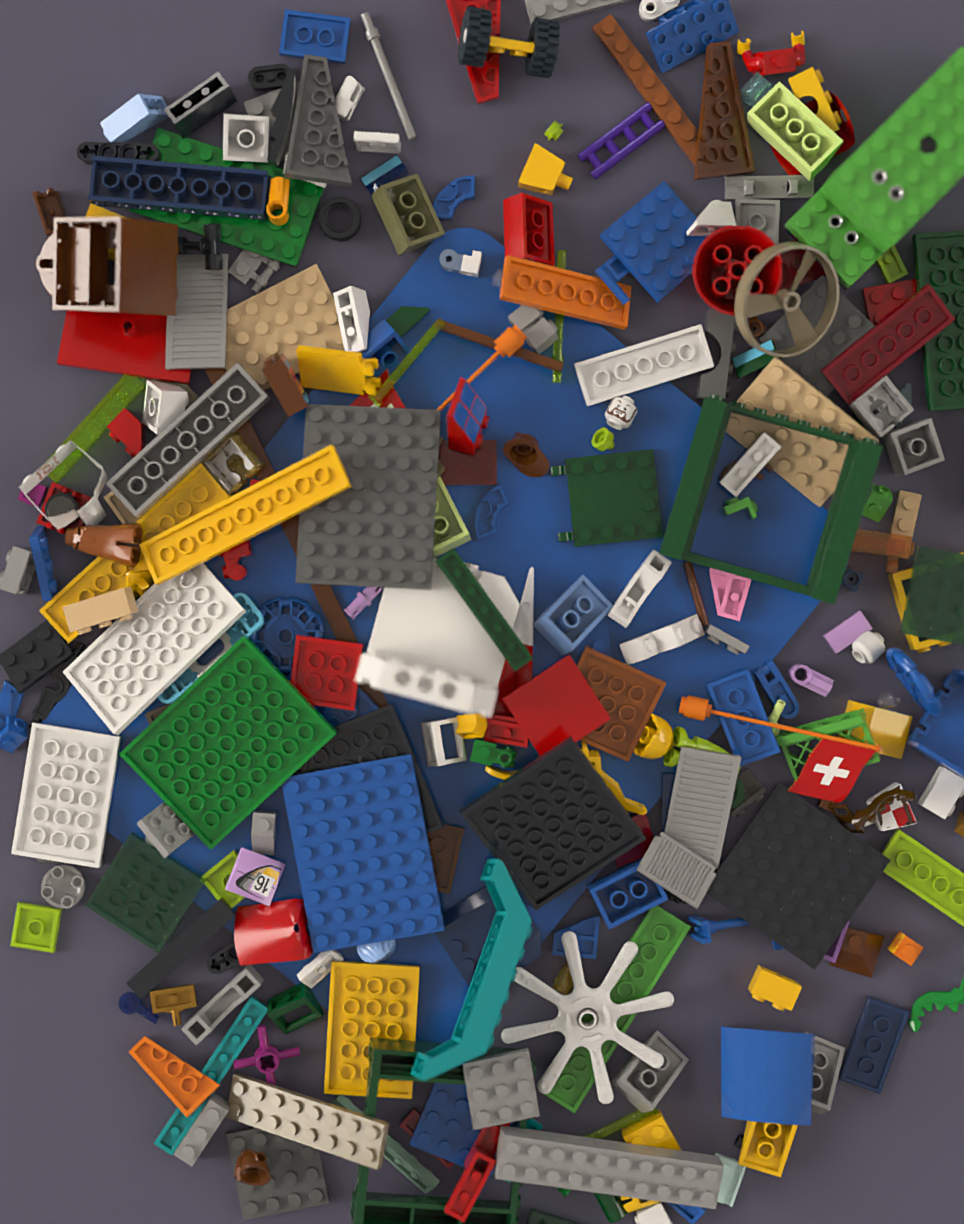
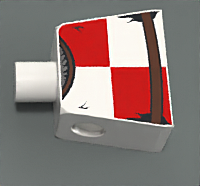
[864,782,917,831]

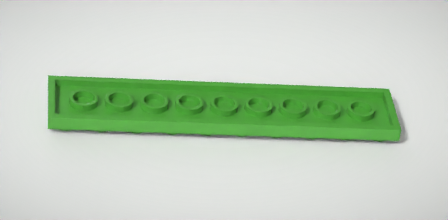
[537,905,691,1113]

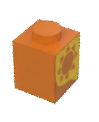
[887,931,923,966]

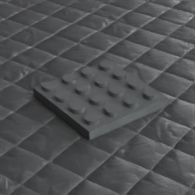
[759,275,874,397]
[226,1127,330,1220]

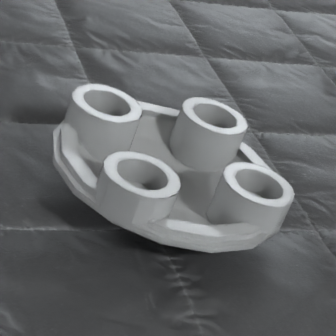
[41,865,86,909]

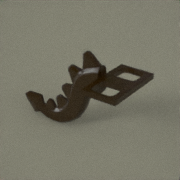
[828,789,917,834]

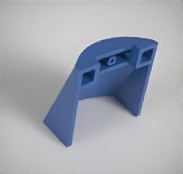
[721,1026,815,1126]

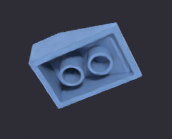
[532,575,613,656]

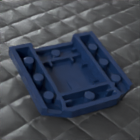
[435,886,542,987]

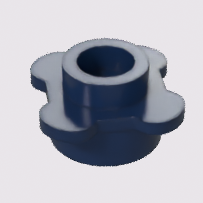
[840,566,864,592]

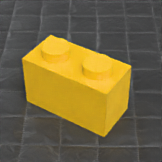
[748,965,802,1011]

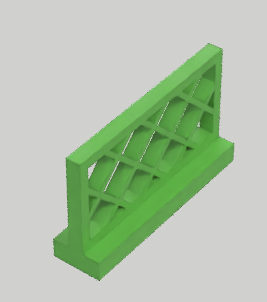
[776,708,881,781]

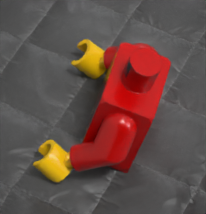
[737,31,806,77]

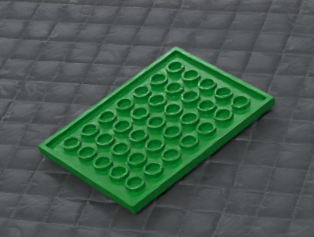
[119,635,337,850]

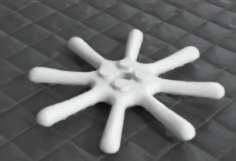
[501,931,674,1104]

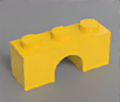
[788,67,842,132]

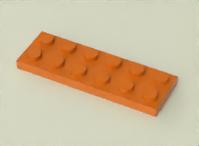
[499,255,632,330]

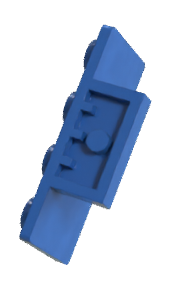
[646,0,739,73]

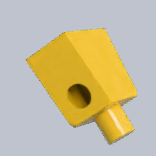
[518,143,573,195]

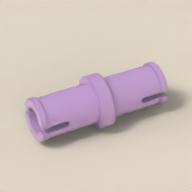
[344,587,384,620]

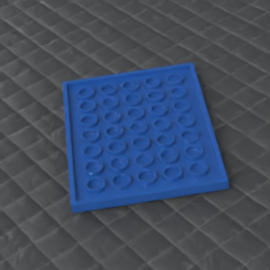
[282,754,445,953]

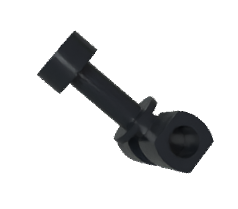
[178,223,223,270]

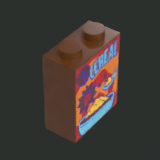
[261,352,310,417]

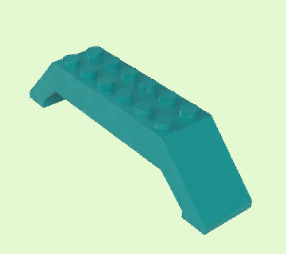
[411,859,532,1081]

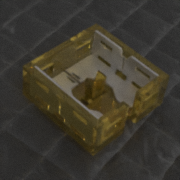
[200,432,265,496]

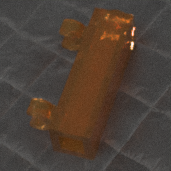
[851,529,914,573]

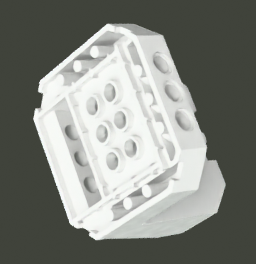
[355,558,520,718]

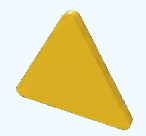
[126,570,154,599]

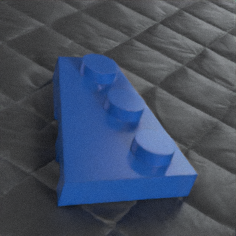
[29,525,58,601]

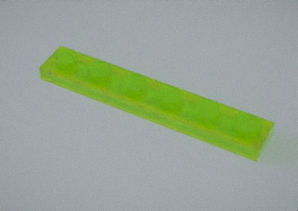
[43,375,146,484]

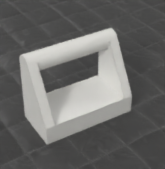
[421,717,467,766]

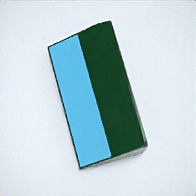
[732,339,781,378]

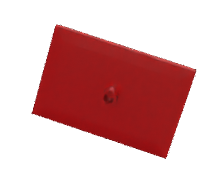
[57,284,192,385]

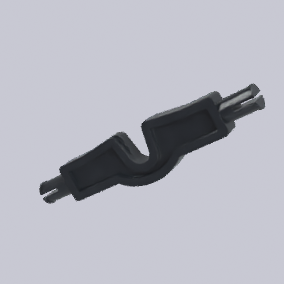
[28,641,86,729]

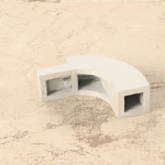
[607,550,672,628]

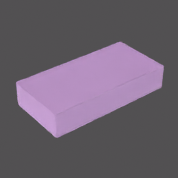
[823,611,873,654]

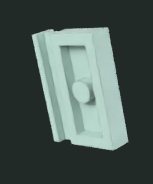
[715,1153,746,1207]

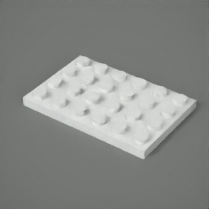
[11,722,121,868]

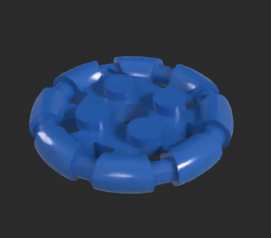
[249,596,326,674]
[886,647,942,715]

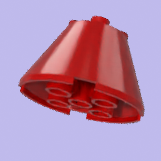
[692,225,783,316]

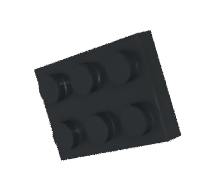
[0,620,75,694]

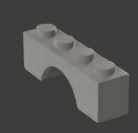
[181,965,264,1045]

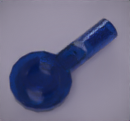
[119,992,160,1024]

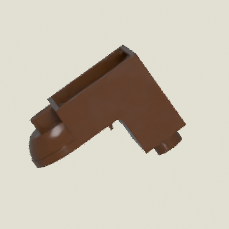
[36,217,179,316]

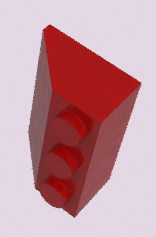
[503,192,555,266]

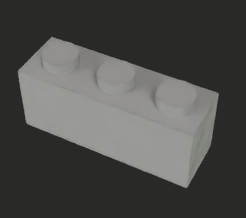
[174,1092,230,1167]

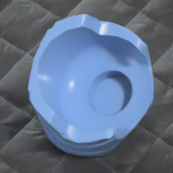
[357,939,396,963]

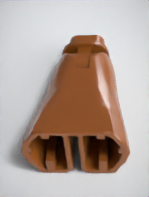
[65,523,143,568]

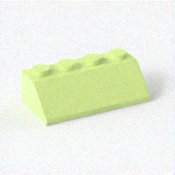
[747,82,843,181]

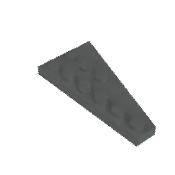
[285,54,352,187]

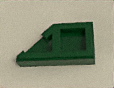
[386,306,430,338]

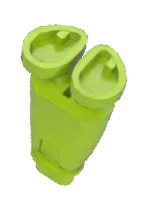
[663,726,741,774]

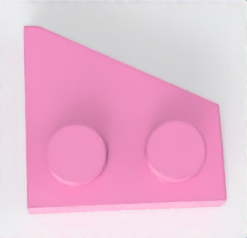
[709,568,751,621]

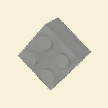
[882,418,945,475]

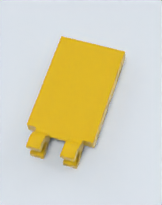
[296,345,381,395]

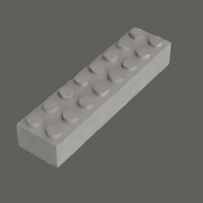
[105,363,271,518]

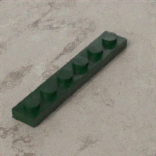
[435,548,533,671]

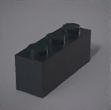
[163,72,237,139]

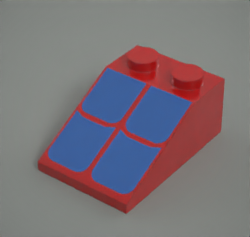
[447,377,490,455]

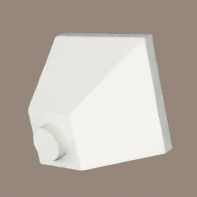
[223,113,269,163]
[142,380,189,434]

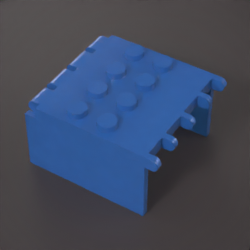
[907,669,964,779]

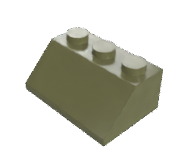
[371,173,445,256]

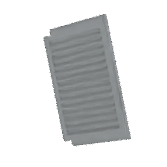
[636,832,716,909]

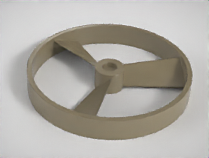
[735,242,840,358]

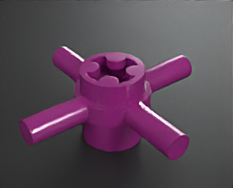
[233,1025,300,1085]

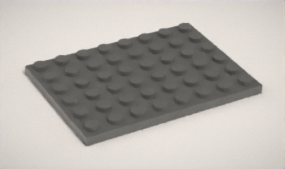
[295,404,441,590]

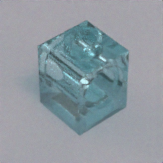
[740,72,774,108]

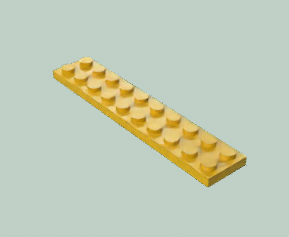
[139,445,352,585]
[39,463,232,643]

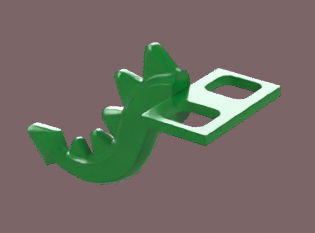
[908,978,964,1033]

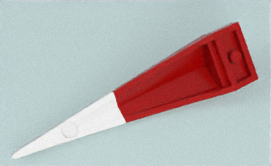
[484,567,534,748]

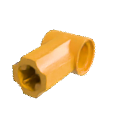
[266,177,290,226]

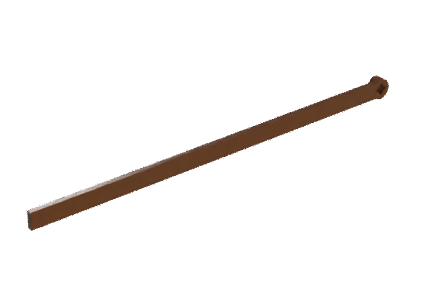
[205,368,389,708]

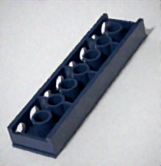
[87,156,271,220]

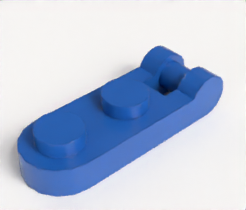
[752,659,799,719]

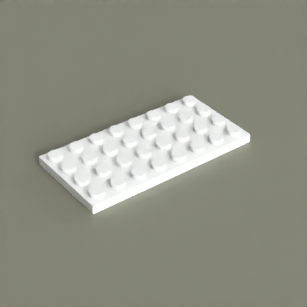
[63,563,246,736]

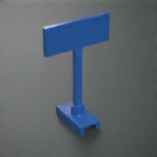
[687,914,785,950]

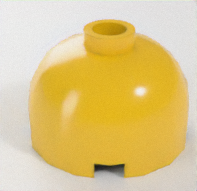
[633,714,674,759]

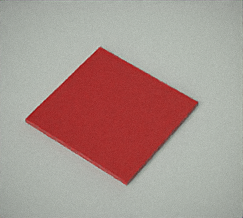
[502,654,611,756]

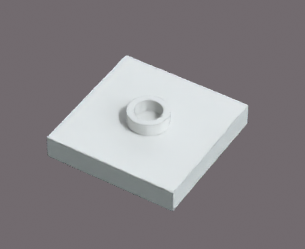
[354,131,401,154]

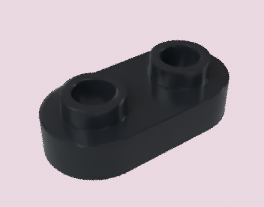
[248,64,291,91]

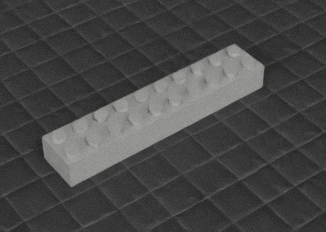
[493,1125,724,1209]

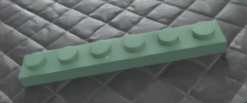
[330,1095,440,1194]

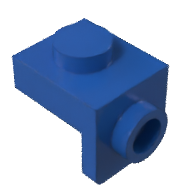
[0,715,27,753]

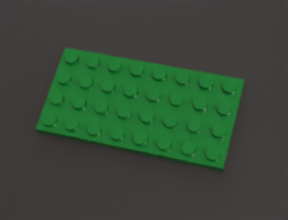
[129,128,324,268]

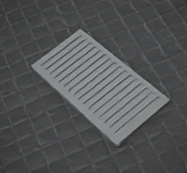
[165,254,228,370]
[664,746,741,869]

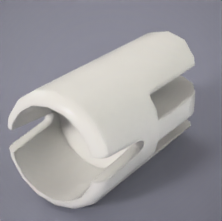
[335,76,365,121]

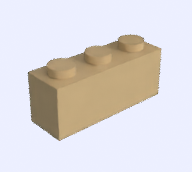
[62,587,139,635]

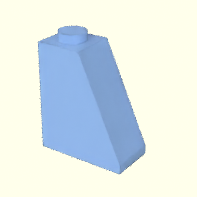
[100,94,168,143]

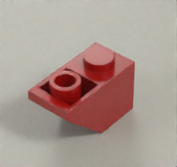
[107,408,145,458]

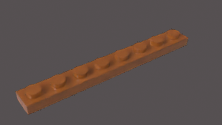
[592,14,698,166]

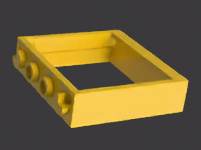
[887,552,964,653]

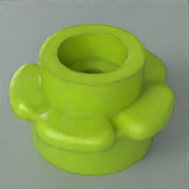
[544,121,563,141]

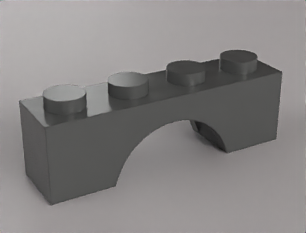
[696,309,738,401]

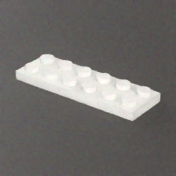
[574,324,714,407]

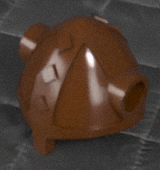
[234,1149,271,1186]

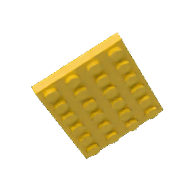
[324,961,420,1099]

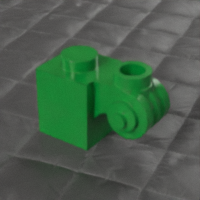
[470,738,517,769]

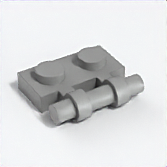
[228,250,280,294]

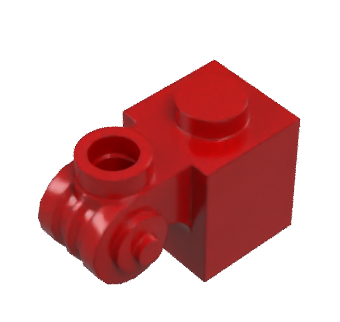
[219,539,253,581]

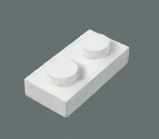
[297,950,344,989]

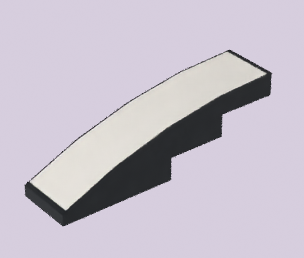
[267,70,297,168]

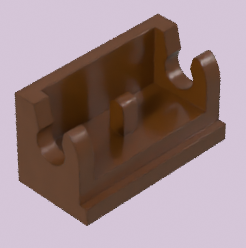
[32,188,67,237]

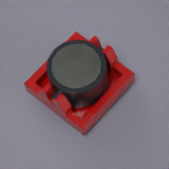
[36,482,92,535]

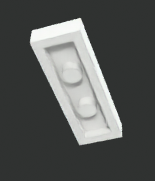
[719,432,781,497]

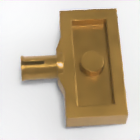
[150,983,198,1026]

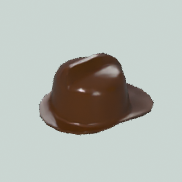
[503,431,550,478]

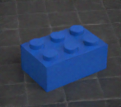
[586,858,668,930]

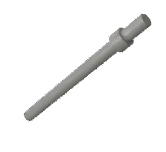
[361,12,417,140]

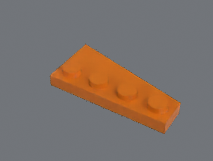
[129,1036,221,1117]

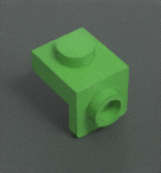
[862,484,893,523]
[721,497,758,520]

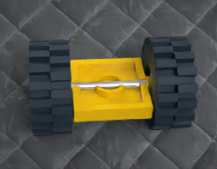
[458,6,560,79]

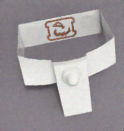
[19,440,108,530]

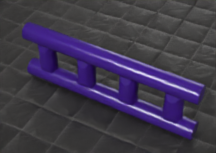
[577,102,666,180]

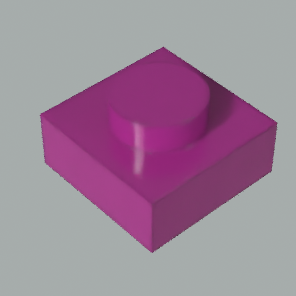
[18,484,48,508]

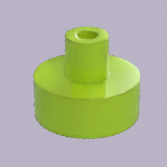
[591,428,615,451]

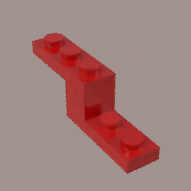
[444,1122,512,1222]

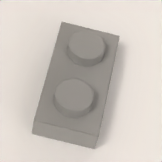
[704,624,750,655]

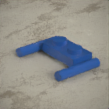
[595,255,630,305]

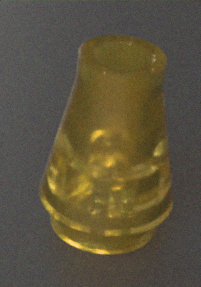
[552,961,574,995]

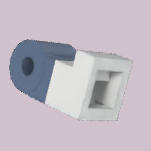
[439,249,482,277]

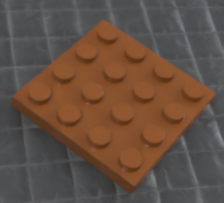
[576,645,666,762]

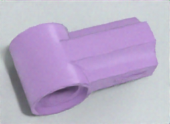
[788,663,834,697]

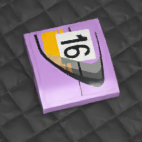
[225,847,285,906]

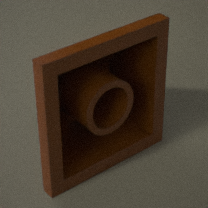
[829,925,884,978]

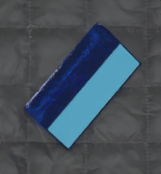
[360,155,409,195]

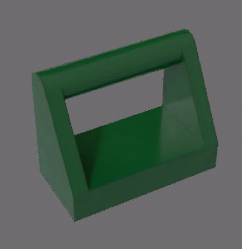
[267,983,324,1034]

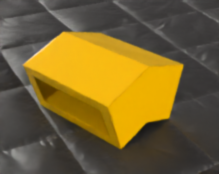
[455,713,487,739]

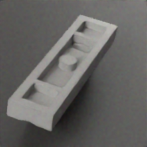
[725,175,814,199]

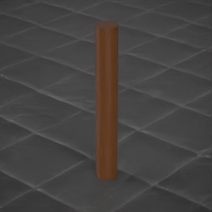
[683,561,709,626]

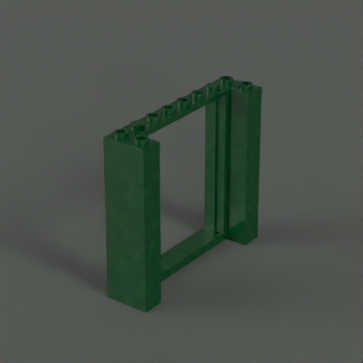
[659,394,883,605]
[350,1037,536,1224]

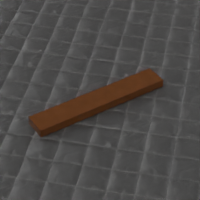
[435,319,564,373]

